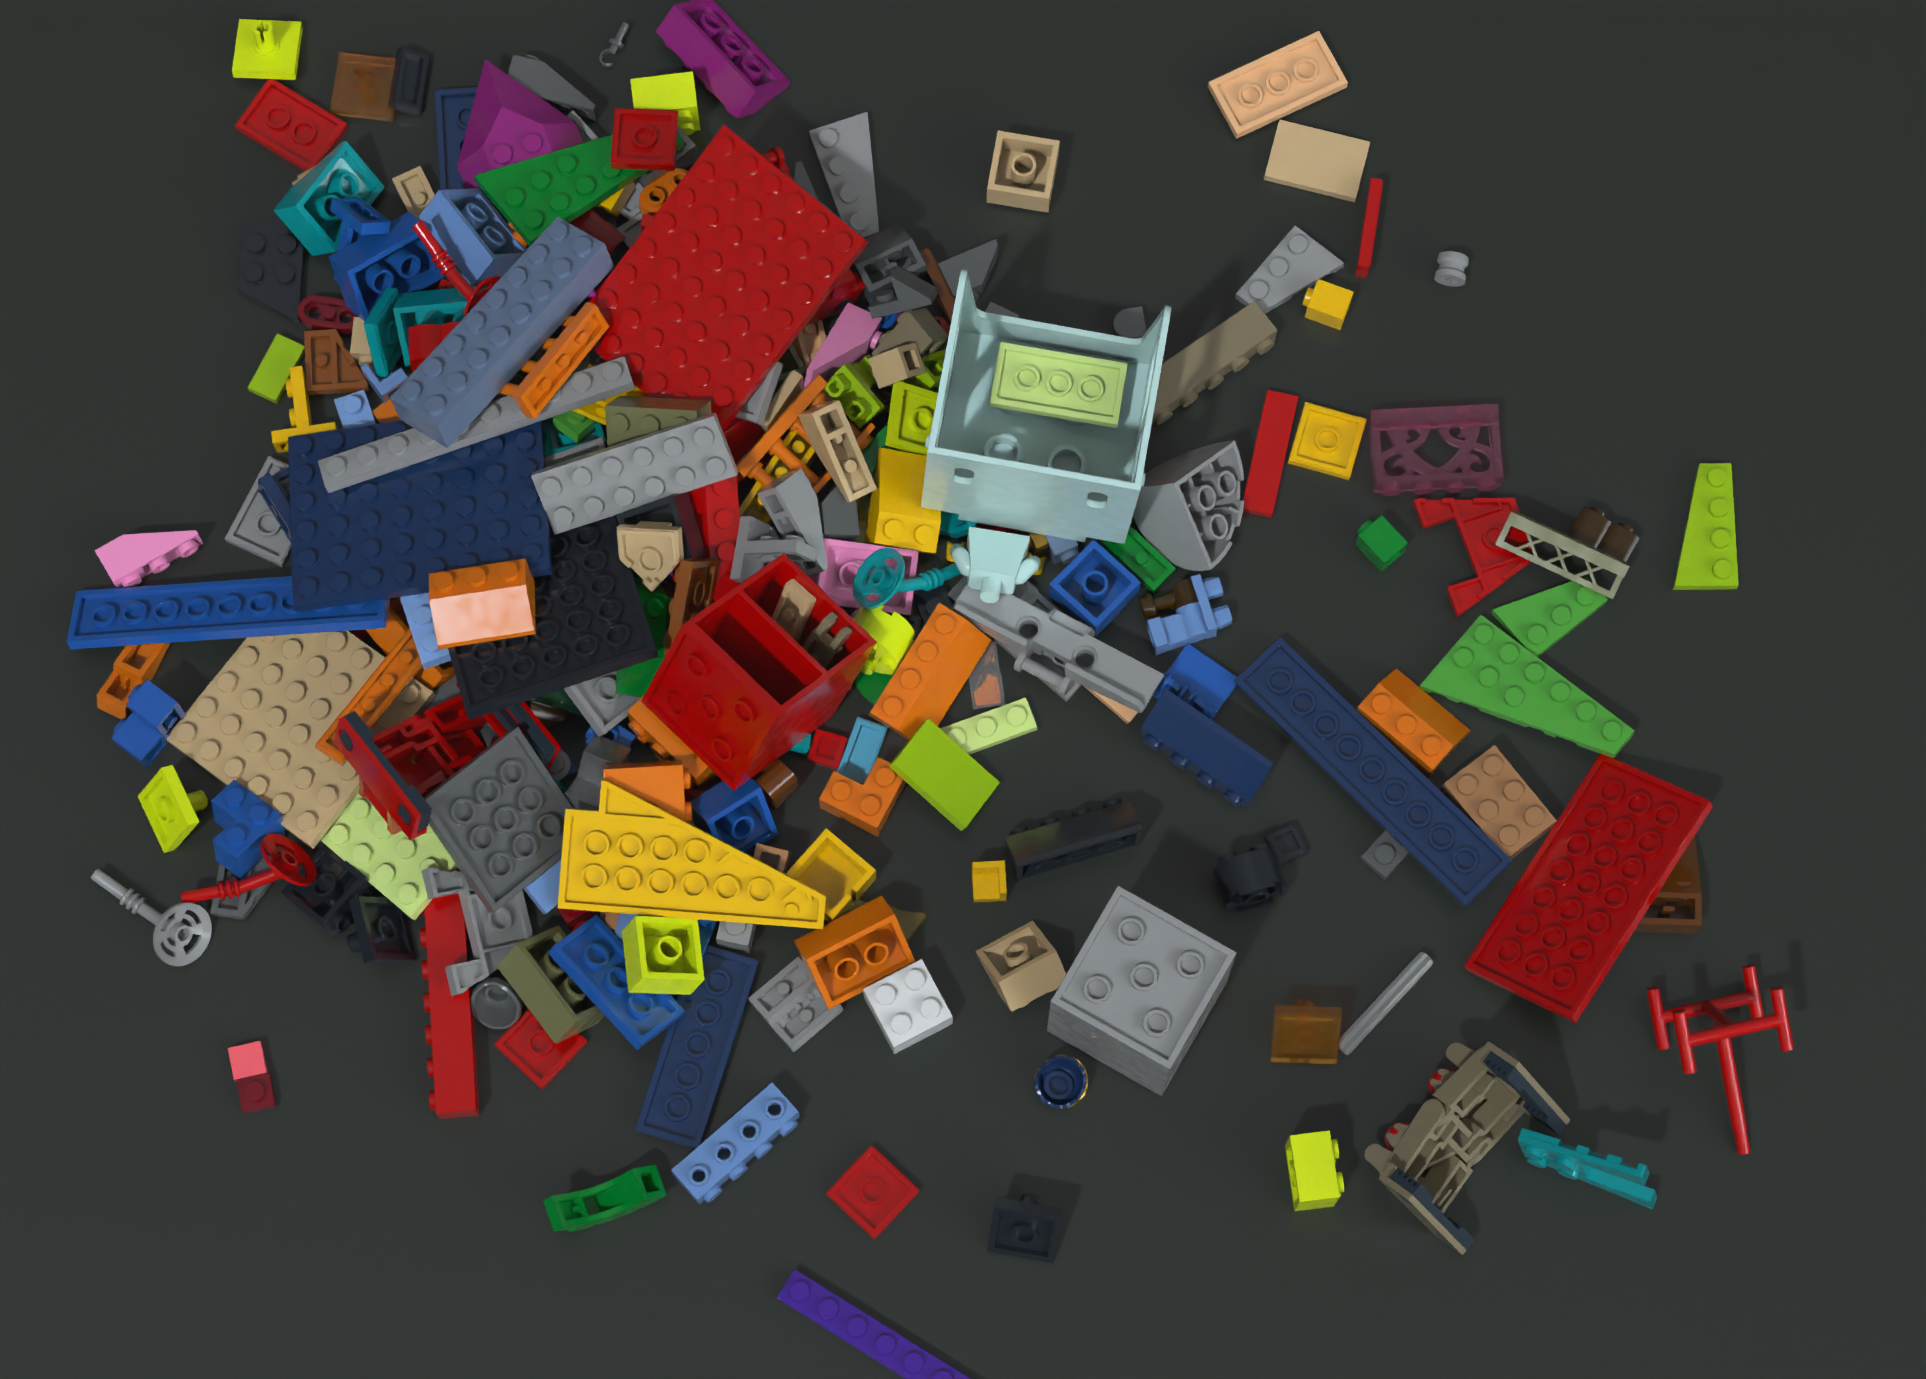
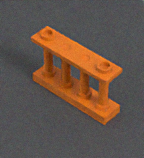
[499,302,609,419]
[736,375,875,494]

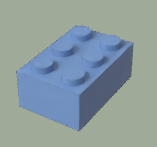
[419,188,527,286]

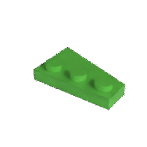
[1491,576,1608,657]

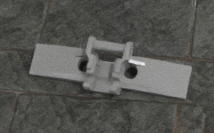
[950,584,1164,714]

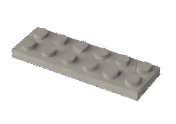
[531,412,738,535]

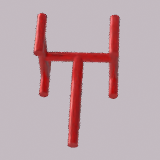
[1646,964,1794,1155]

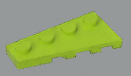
[1673,463,1739,590]

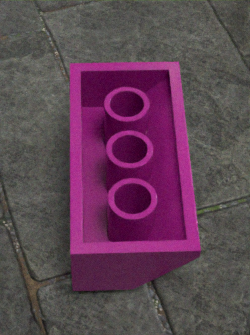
[656,0,791,119]

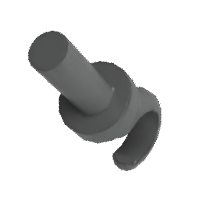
[599,22,630,67]

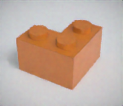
[819,757,906,837]

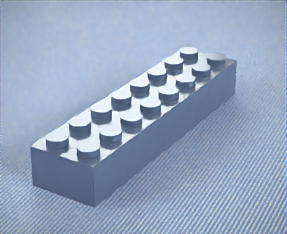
[390,217,614,448]

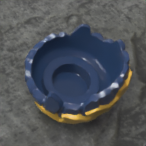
[1034,1055,1088,1109]

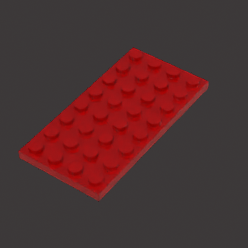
[1464,754,1713,1024]

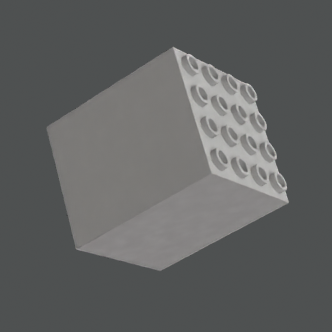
[1047,886,1237,1096]

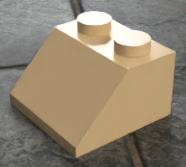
[975,920,1066,1012]

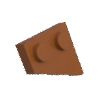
[304,329,369,395]

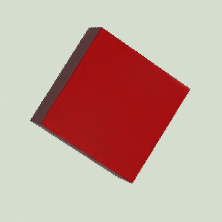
[807,729,848,770]

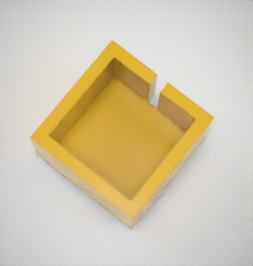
[786,828,877,923]

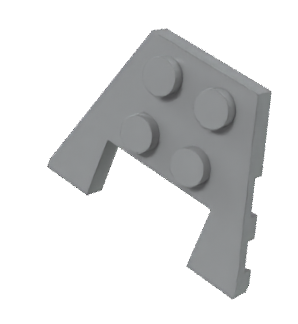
[421,867,533,996]

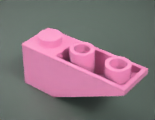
[95,530,204,588]

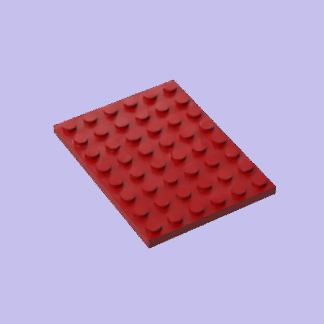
[589,125,869,432]

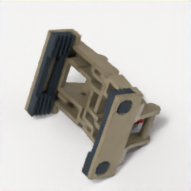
[1364,1041,1570,1255]

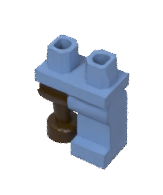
[1138,574,1232,655]

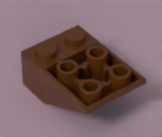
[1634,837,1702,934]

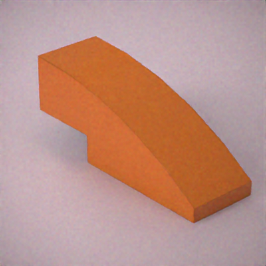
[97,643,170,719]

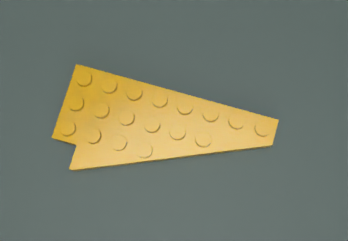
[557,780,826,929]

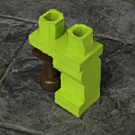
[825,354,892,429]

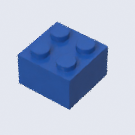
[1048,539,1141,638]

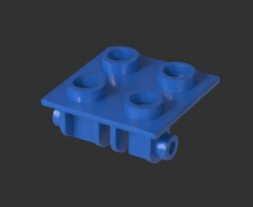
[1153,643,1237,720]

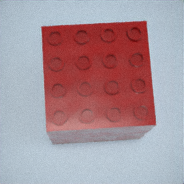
[641,553,877,791]

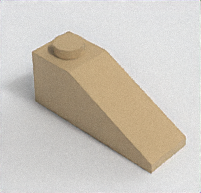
[798,400,877,502]

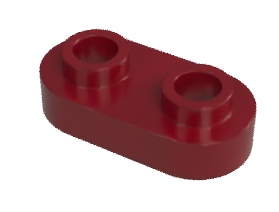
[298,295,358,334]

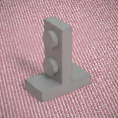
[730,516,817,584]

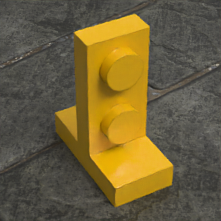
[271,366,338,453]

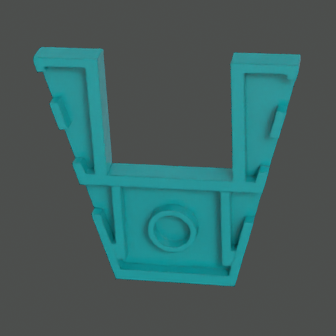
[1518,1128,1657,1210]

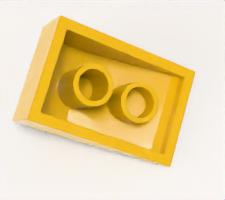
[864,448,941,554]

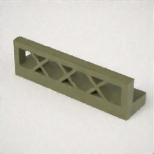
[1495,509,1630,599]

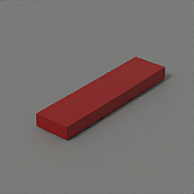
[1243,390,1299,518]

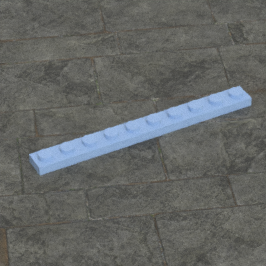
[334,390,451,670]

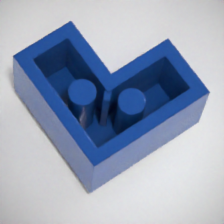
[111,679,186,768]
[211,780,285,879]

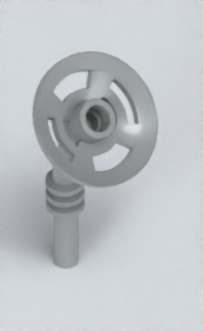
[91,868,212,966]

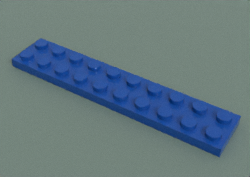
[66,576,390,649]

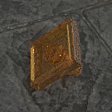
[330,52,396,121]
[1270,1000,1342,1064]

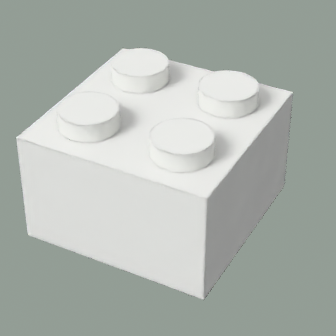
[863,959,953,1054]

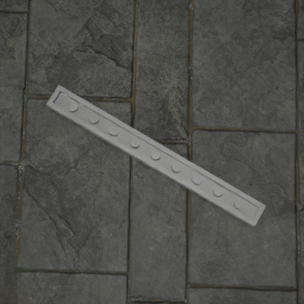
[318,356,635,493]

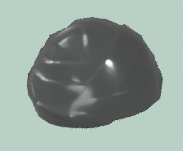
[471,977,523,1029]

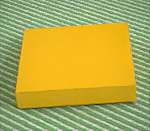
[1288,402,1367,480]

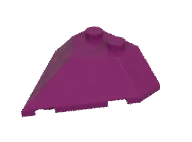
[457,59,583,191]

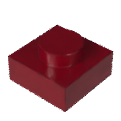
[236,1073,277,1114]

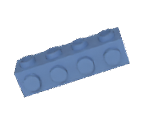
[671,1082,799,1205]

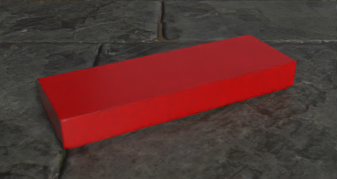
[1355,178,1383,278]

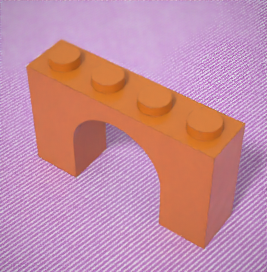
[603,760,692,821]

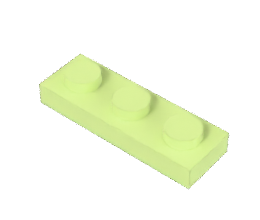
[940,697,1037,755]

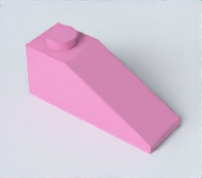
[804,303,883,388]

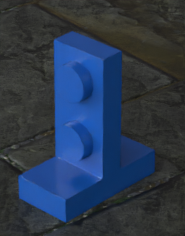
[330,197,390,281]

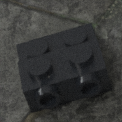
[281,844,376,937]

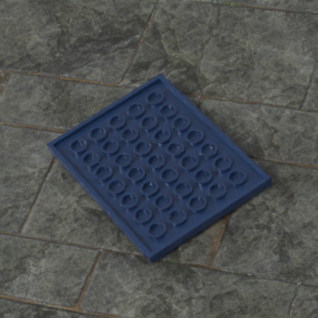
[288,420,553,612]

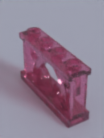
[1368,404,1504,496]

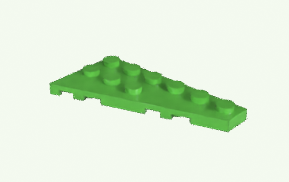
[1420,615,1635,758]

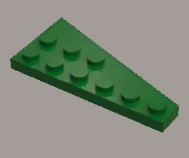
[474,133,685,246]

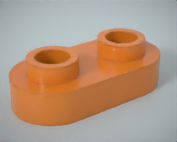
[638,168,688,215]

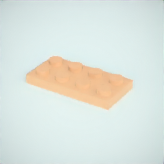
[1208,31,1348,139]

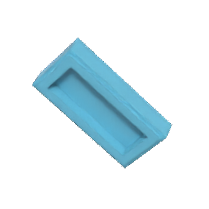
[837,717,888,785]

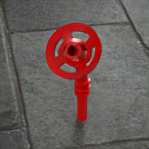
[412,220,501,317]
[181,834,317,903]

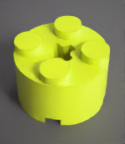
[852,605,915,675]

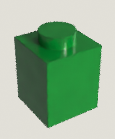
[1355,515,1408,572]

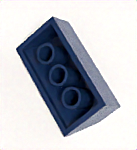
[1140,688,1273,809]

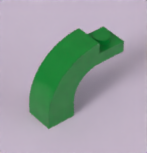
[543,1164,667,1233]

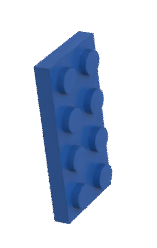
[548,915,685,1050]

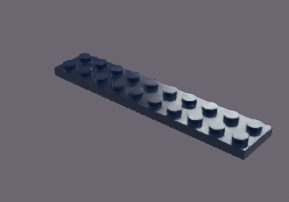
[1234,637,1512,908]

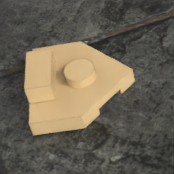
[616,521,684,592]

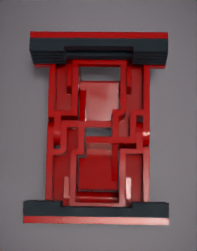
[333,683,561,840]

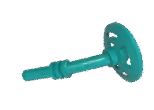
[853,548,961,609]

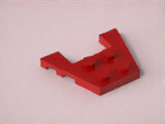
[1412,498,1533,617]

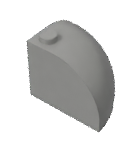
[1133,440,1244,571]

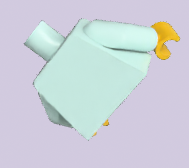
[946,527,1046,603]

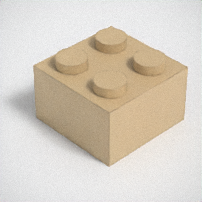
[987,131,1060,213]

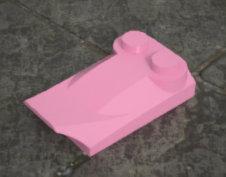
[808,538,919,615]

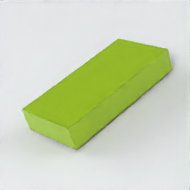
[248,334,305,404]

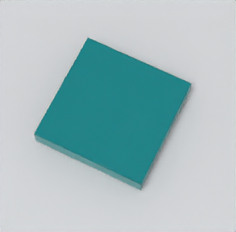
[363,288,402,377]

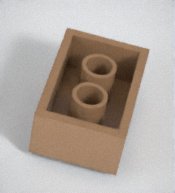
[1440,745,1557,859]

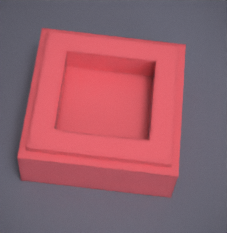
[228,1041,268,1082]

